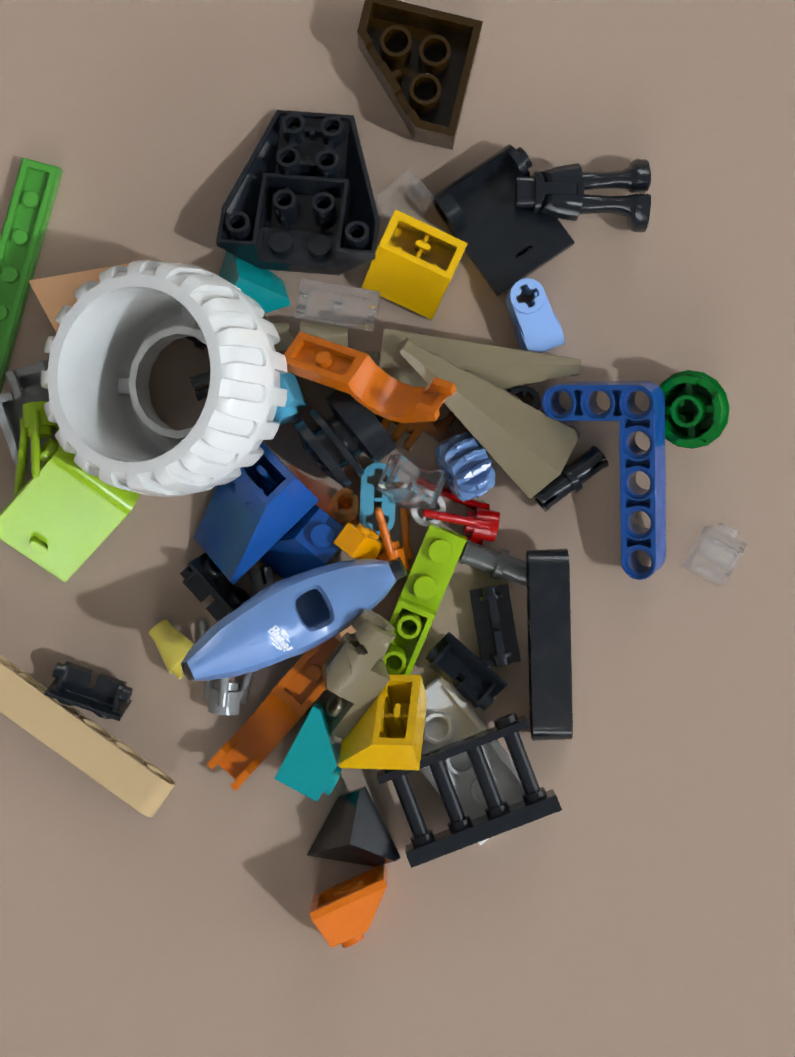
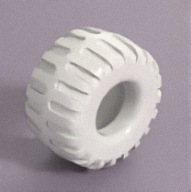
[41,260,288,497]

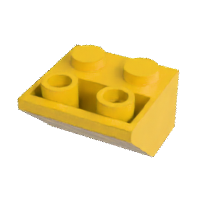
[361,209,468,321]
[338,674,427,770]

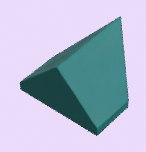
[219,252,291,314]

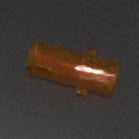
[328,489,360,524]

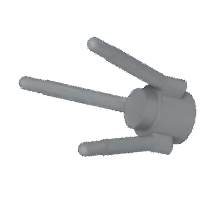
[199,619,255,716]

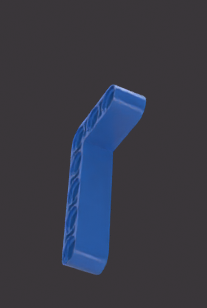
[542,381,666,580]

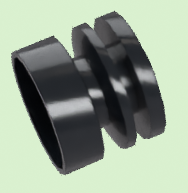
[293,389,397,489]

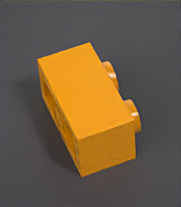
[333,522,384,559]

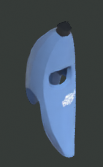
[181,557,408,681]

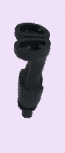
[515,159,651,232]

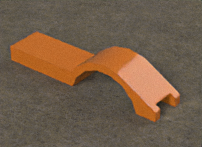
[283,331,456,423]
[206,637,340,791]

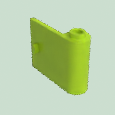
[0,438,140,582]

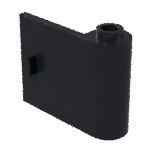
[431,144,575,296]

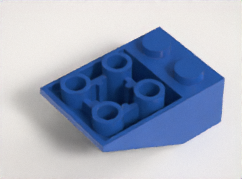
[193,442,319,585]

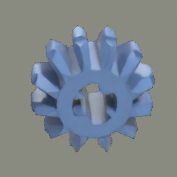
[435,432,496,502]

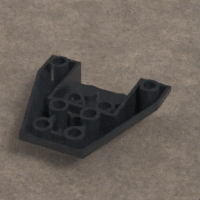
[216,110,380,275]

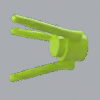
[13,401,60,497]

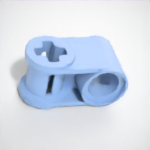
[505,278,565,353]

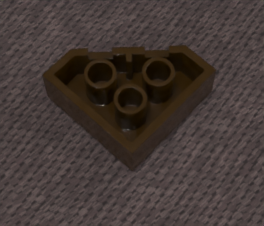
[357,0,483,150]

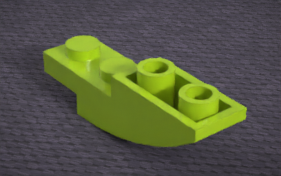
[383,522,467,675]

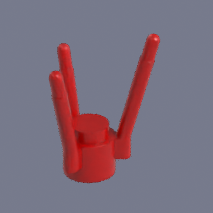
[414,477,500,545]

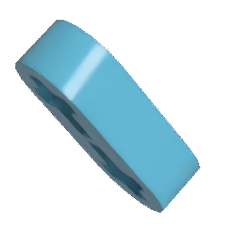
[359,462,396,537]

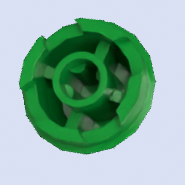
[660,370,730,449]

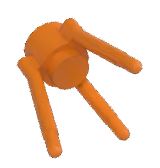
[338,489,413,571]

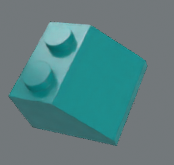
[274,699,342,802]

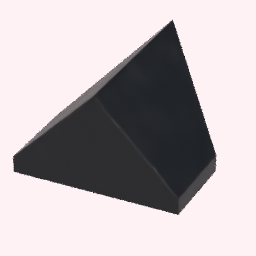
[307,786,401,867]

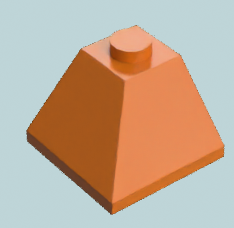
[309,864,388,948]

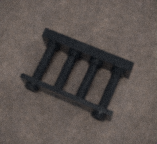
[376,712,562,868]

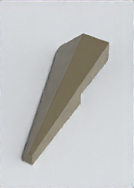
[379,328,582,390]
[397,337,580,499]

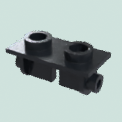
[180,552,250,622]
[469,584,521,667]
[425,632,508,711]
[44,661,133,721]

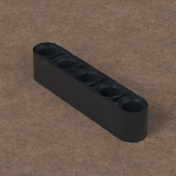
[526,549,573,741]

